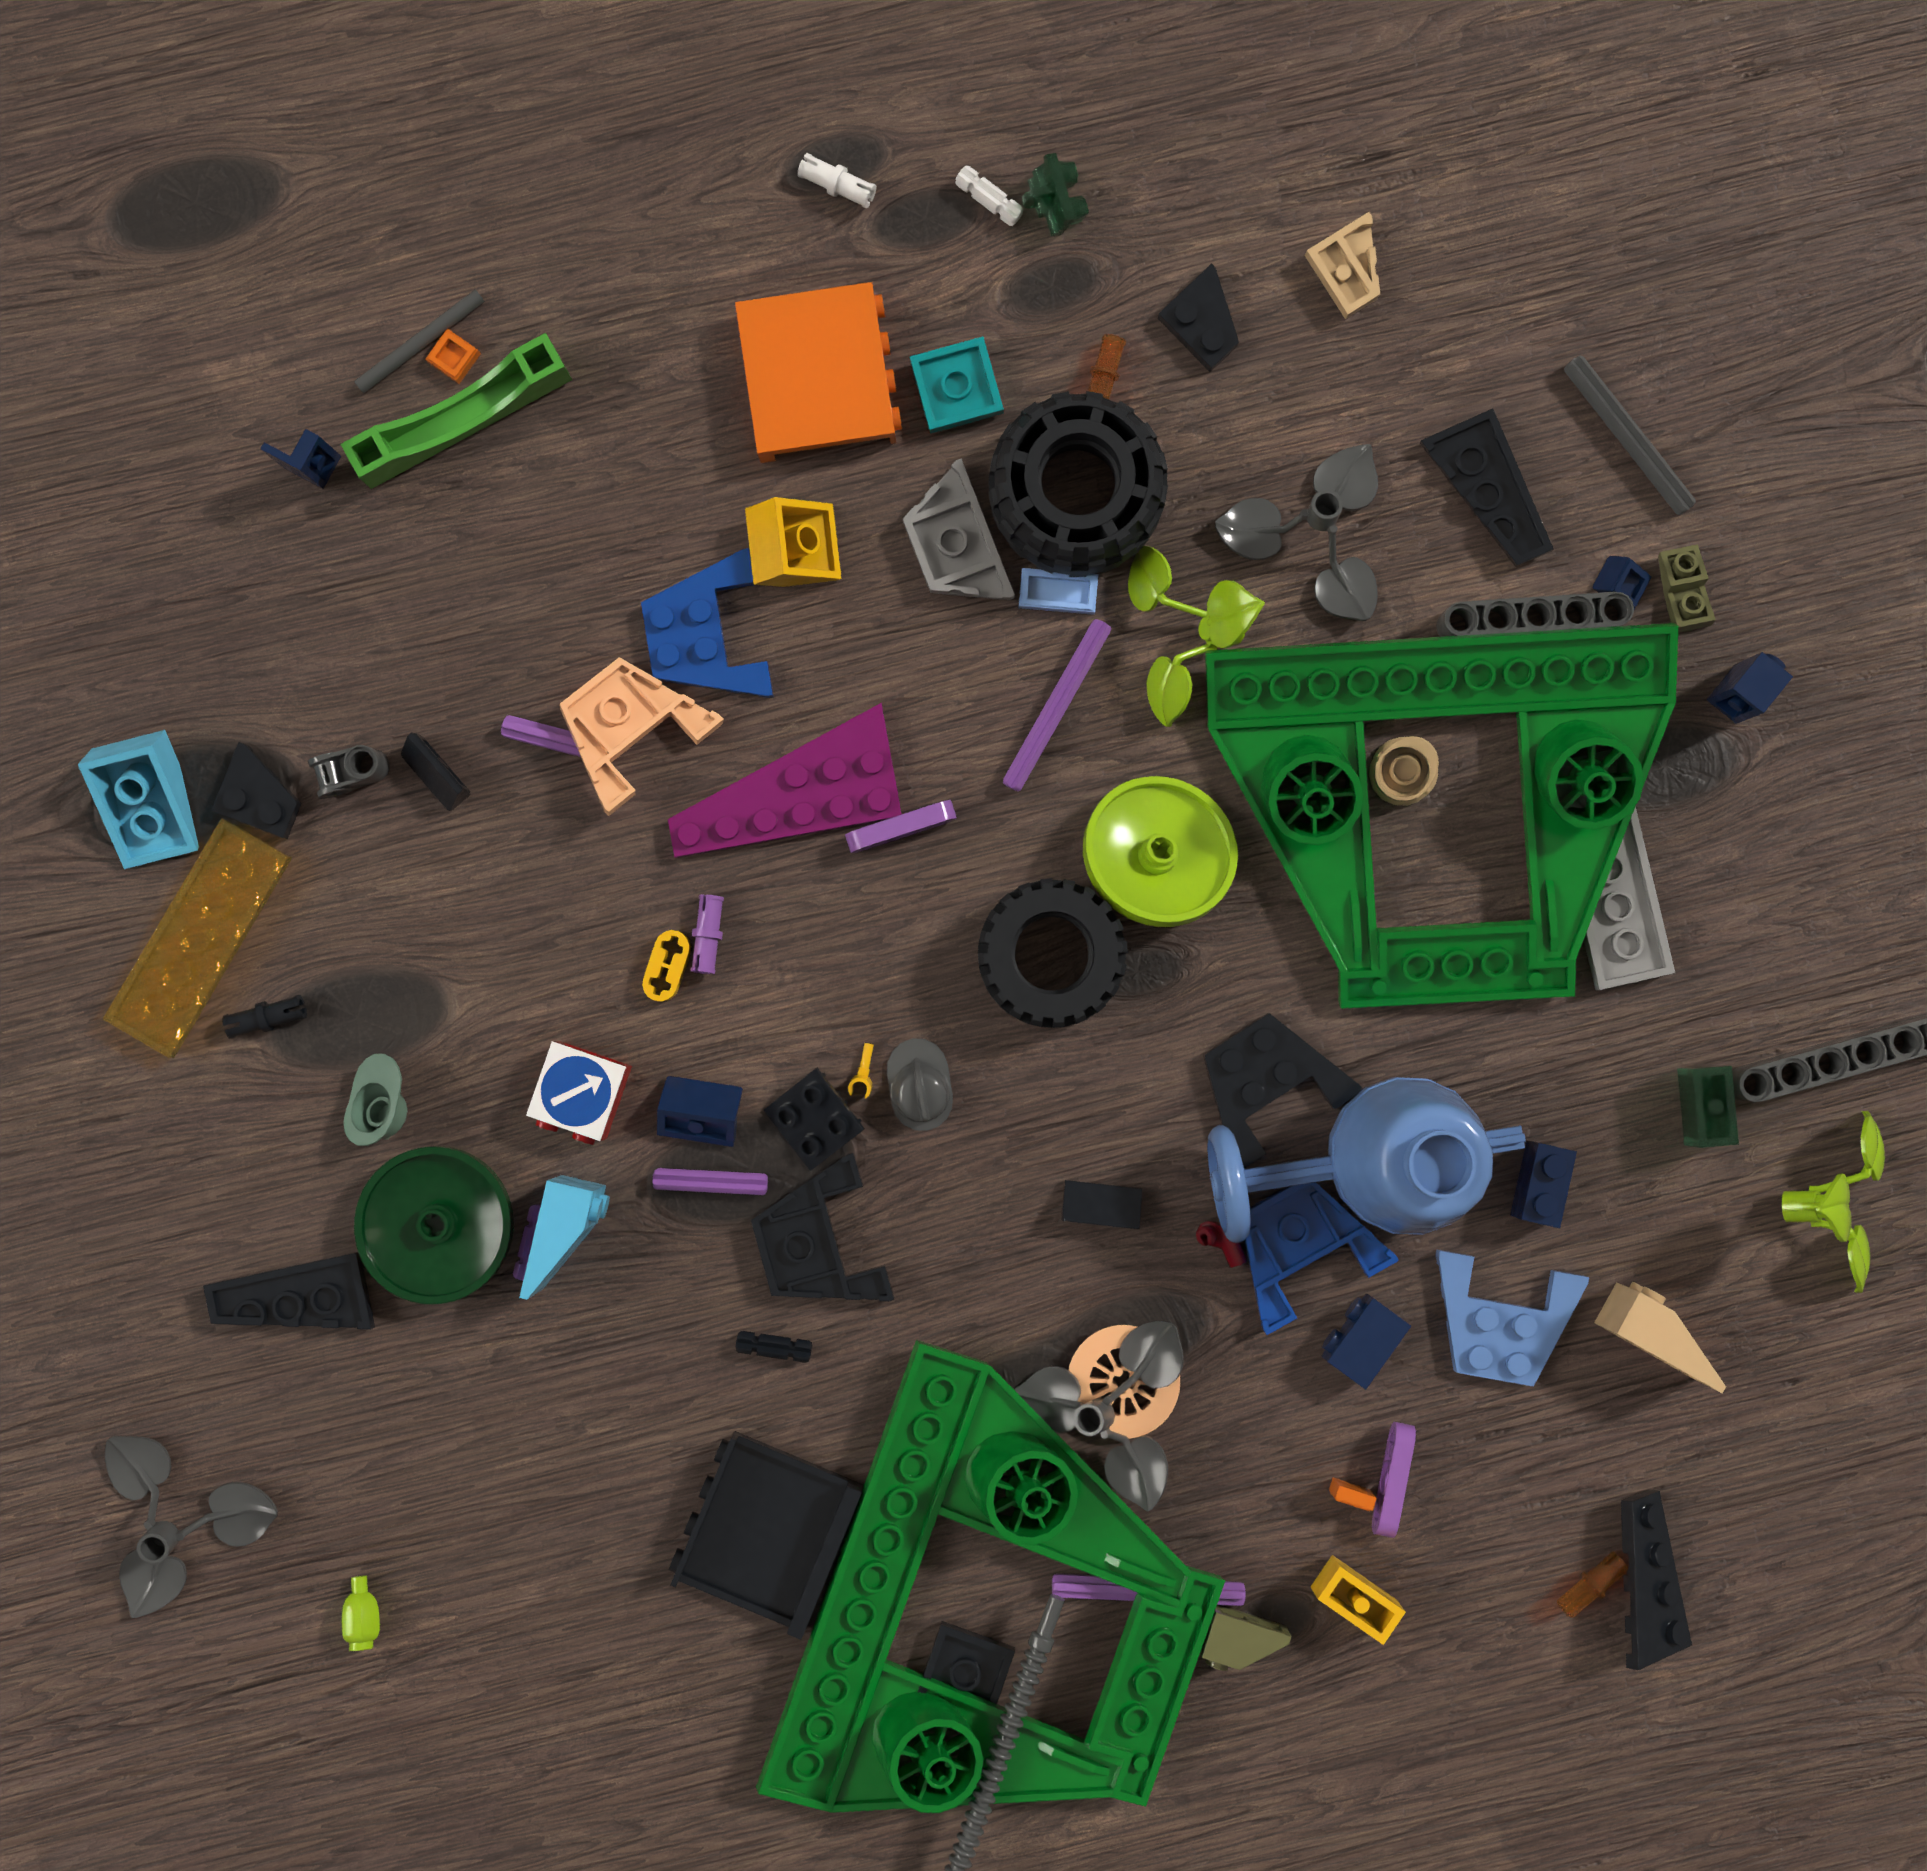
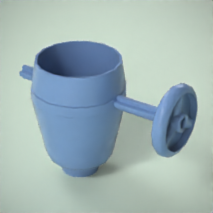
[1207,1077,1526,1243]

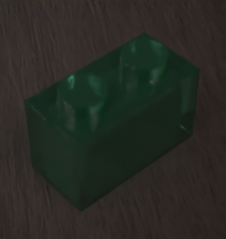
[1677,1065,1739,1148]

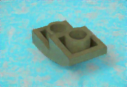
[1658,544,1716,633]

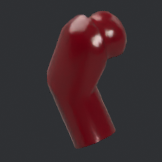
[1196,1221,1247,1268]

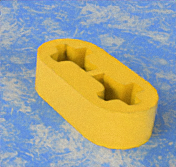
[642,930,692,1002]

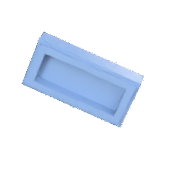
[1018,568,1098,615]

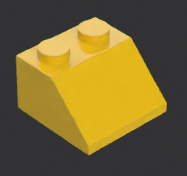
[745,497,842,587]

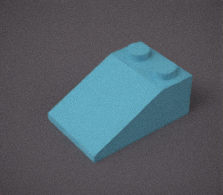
[78,730,199,869]
[519,1175,610,1300]

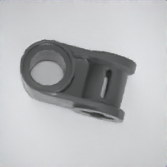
[308,745,390,799]

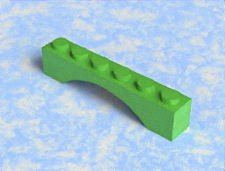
[341,333,572,489]

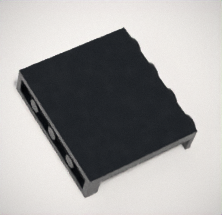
[668,1431,864,1640]

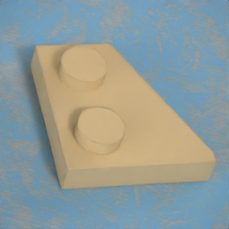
[1305,212,1380,319]

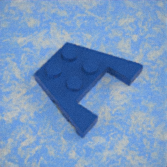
[641,548,774,698]
[1245,1182,1399,1335]

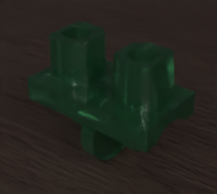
[1021,153,1089,237]

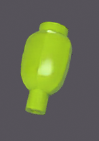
[341,1575,380,1651]

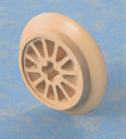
[1068,1325,1180,1439]

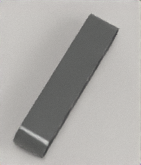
[1436,592,1634,637]

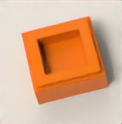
[425,328,481,384]
[1329,1477,1377,1512]

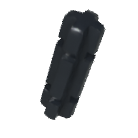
[735,1331,812,1363]

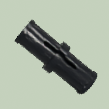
[222,995,307,1039]

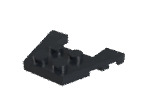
[1203,1013,1363,1168]
[751,1152,895,1302]

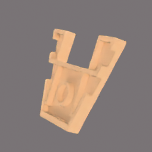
[560,657,724,816]

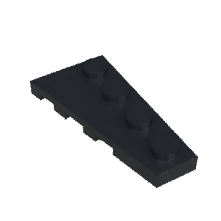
[203,1252,375,1330]

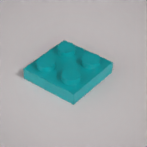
[909,337,1004,434]

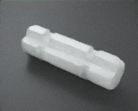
[955,165,1023,226]

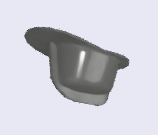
[887,1038,953,1131]

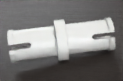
[798,153,877,208]

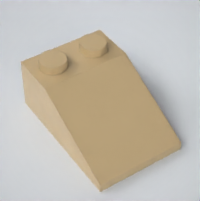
[1594,1282,1726,1393]

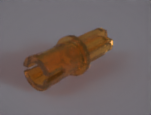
[1088,334,1126,399]
[1557,1551,1628,1618]

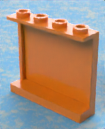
[735,282,902,463]

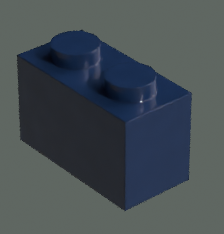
[1706,652,1793,724]
[1510,1140,1577,1228]
[1321,1293,1411,1390]

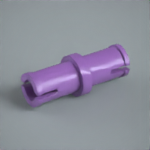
[691,894,724,974]

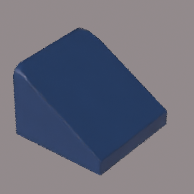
[1593,556,1652,609]

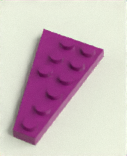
[668,703,902,858]

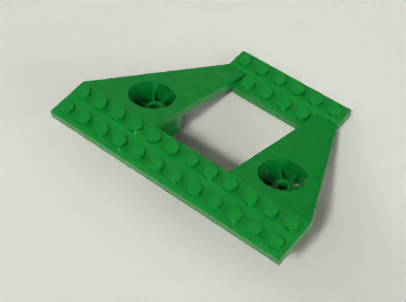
[1205,623,1679,1009]
[756,1340,1225,1813]

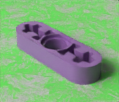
[845,800,957,853]
[1372,1422,1416,1538]

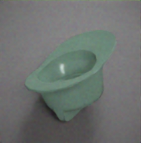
[343,1054,408,1146]

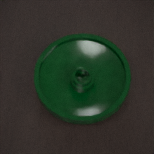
[354,1146,514,1304]

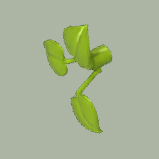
[1128,546,1265,727]
[1782,1111,1885,1293]

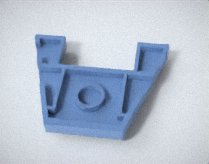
[1436,1249,1589,1387]

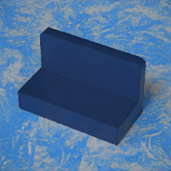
[260,429,342,489]
[657,1076,743,1147]

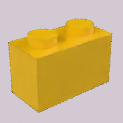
[1311,1555,1406,1645]

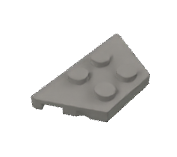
[903,459,1015,600]

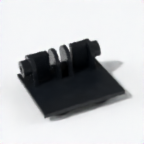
[764,1067,865,1171]

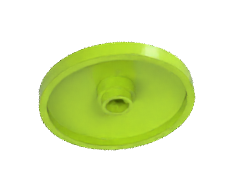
[1083,776,1238,927]

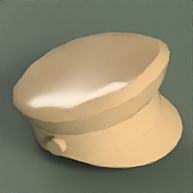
[1369,736,1439,806]

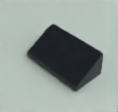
[401,732,471,811]
[1061,1180,1142,1229]

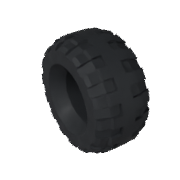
[989,391,1168,577]

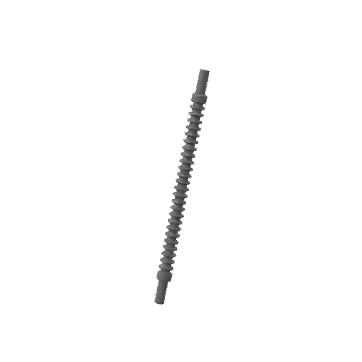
[945,1594,1065,1871]

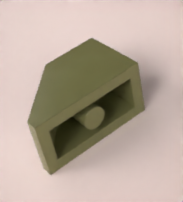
[1200,1605,1292,1671]

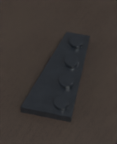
[1420,408,1554,567]
[1621,1490,1692,1670]

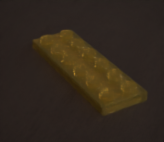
[103,818,292,1058]

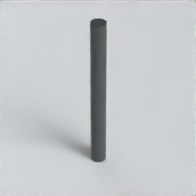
[354,289,485,394]

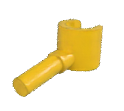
[848,1043,874,1099]

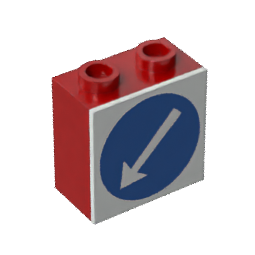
[526,1041,632,1145]

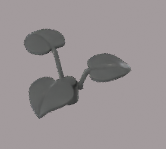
[1215,444,1378,621]
[1014,1321,1184,1512]
[105,1436,278,1618]

